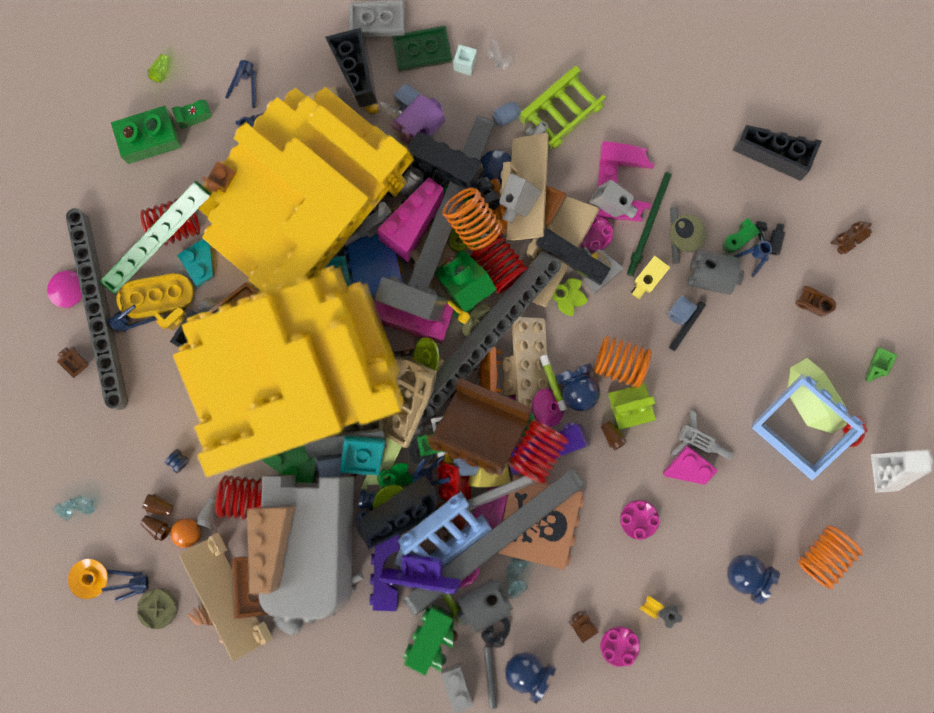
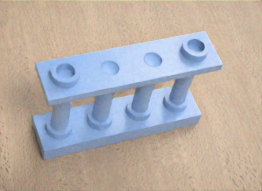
[398,492,492,568]

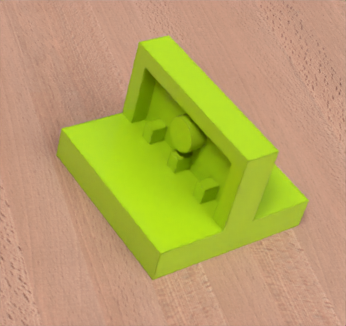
[607,383,656,430]

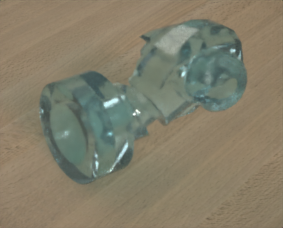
[51,496,95,522]
[506,558,528,599]

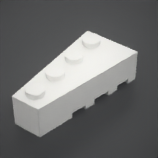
[871,450,933,493]

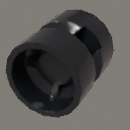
[470,177,501,213]
[408,440,434,466]

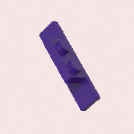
[380,554,461,594]

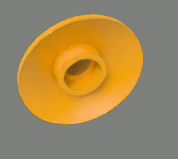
[68,559,108,599]

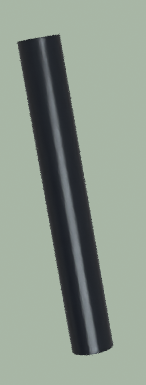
[668,301,706,352]

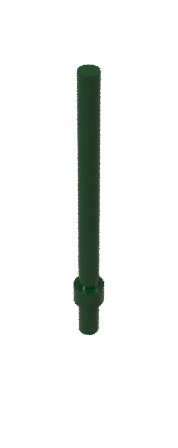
[627,172,672,277]

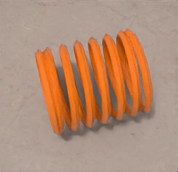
[443,188,502,250]
[593,335,652,388]
[798,525,863,589]

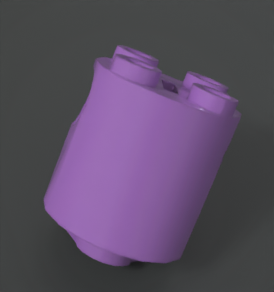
[390,94,446,145]

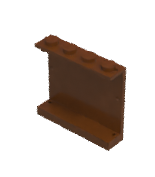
[427,378,531,476]

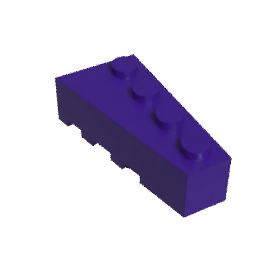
[508,422,590,475]

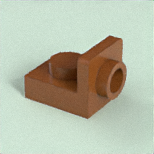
[202,161,237,193]

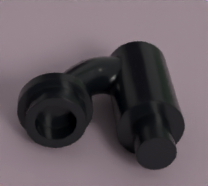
[754,221,785,255]

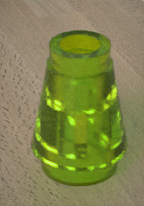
[148,54,170,83]

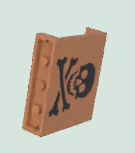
[499,475,584,570]

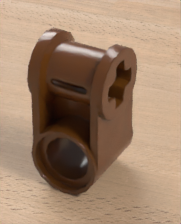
[795,286,836,317]

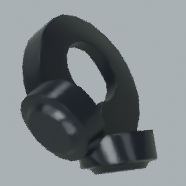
[481,617,510,648]

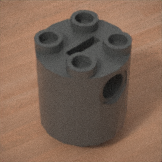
[687,249,744,295]
[456,579,513,634]

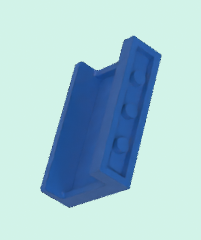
[344,233,402,300]

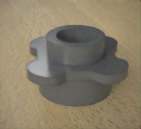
[659,604,683,628]

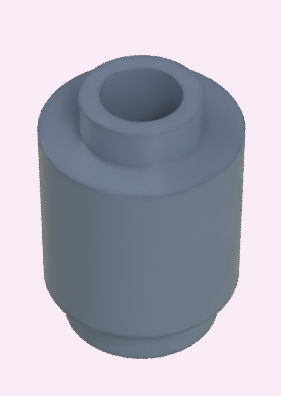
[492,101,521,127]

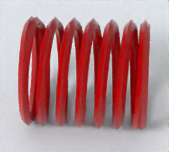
[140,198,200,248]
[470,233,529,294]
[508,420,569,483]
[216,475,262,520]

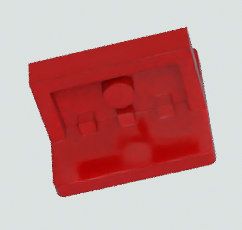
[437,461,471,502]

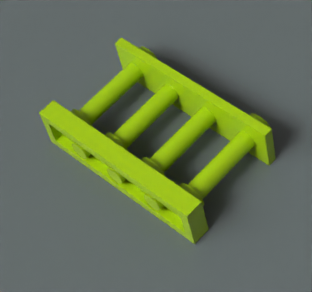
[519,65,606,151]

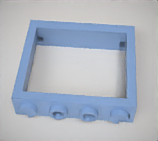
[752,374,865,481]

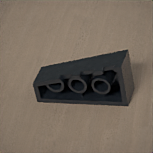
[325,28,378,108]
[733,125,822,181]
[406,132,485,189]
[356,476,438,550]

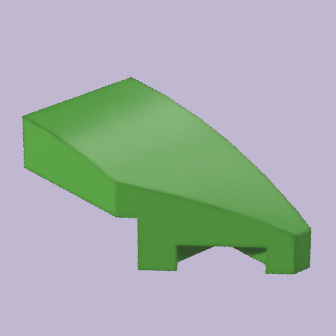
[865,347,897,382]

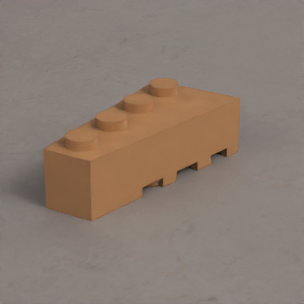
[247,506,296,594]

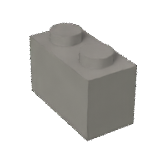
[441,663,473,713]

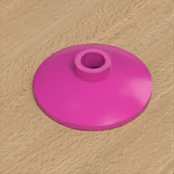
[532,388,564,427]

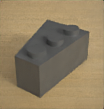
[374,275,448,321]

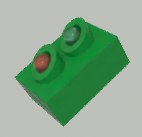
[110,105,182,164]
[434,250,497,312]
[402,604,458,676]

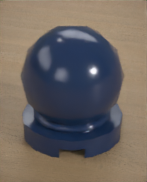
[555,363,601,411]
[727,554,780,605]
[505,652,556,704]

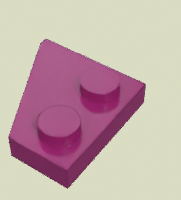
[663,445,718,485]

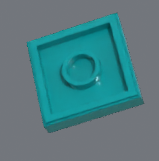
[340,436,385,475]

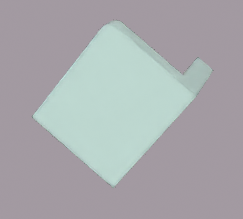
[453,45,477,76]

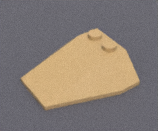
[383,356,437,448]

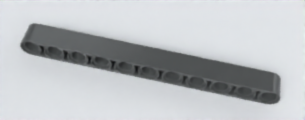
[409,115,495,291]
[66,208,128,410]
[420,252,561,422]
[403,468,586,617]

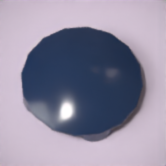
[480,150,512,185]

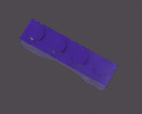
[369,534,400,611]

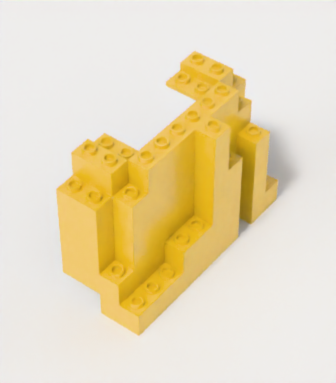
[198,87,414,293]
[172,265,404,478]

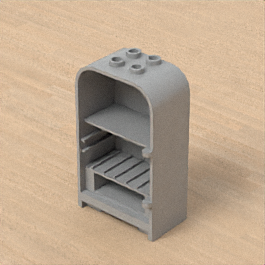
[259,474,354,623]

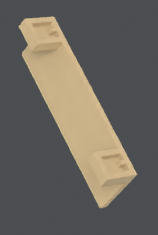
[179,533,273,661]

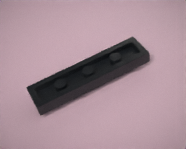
[535,228,611,286]

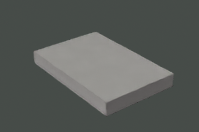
[349,0,405,37]

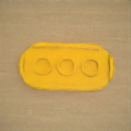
[116,273,195,319]

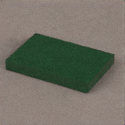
[392,25,452,72]

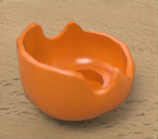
[170,518,201,548]

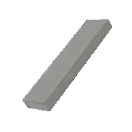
[466,476,537,511]

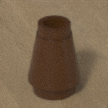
[601,421,627,451]
[142,494,174,516]
[140,515,171,541]

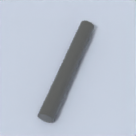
[670,207,680,264]
[483,646,497,709]

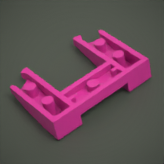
[597,141,654,222]

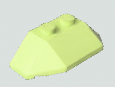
[787,358,847,433]

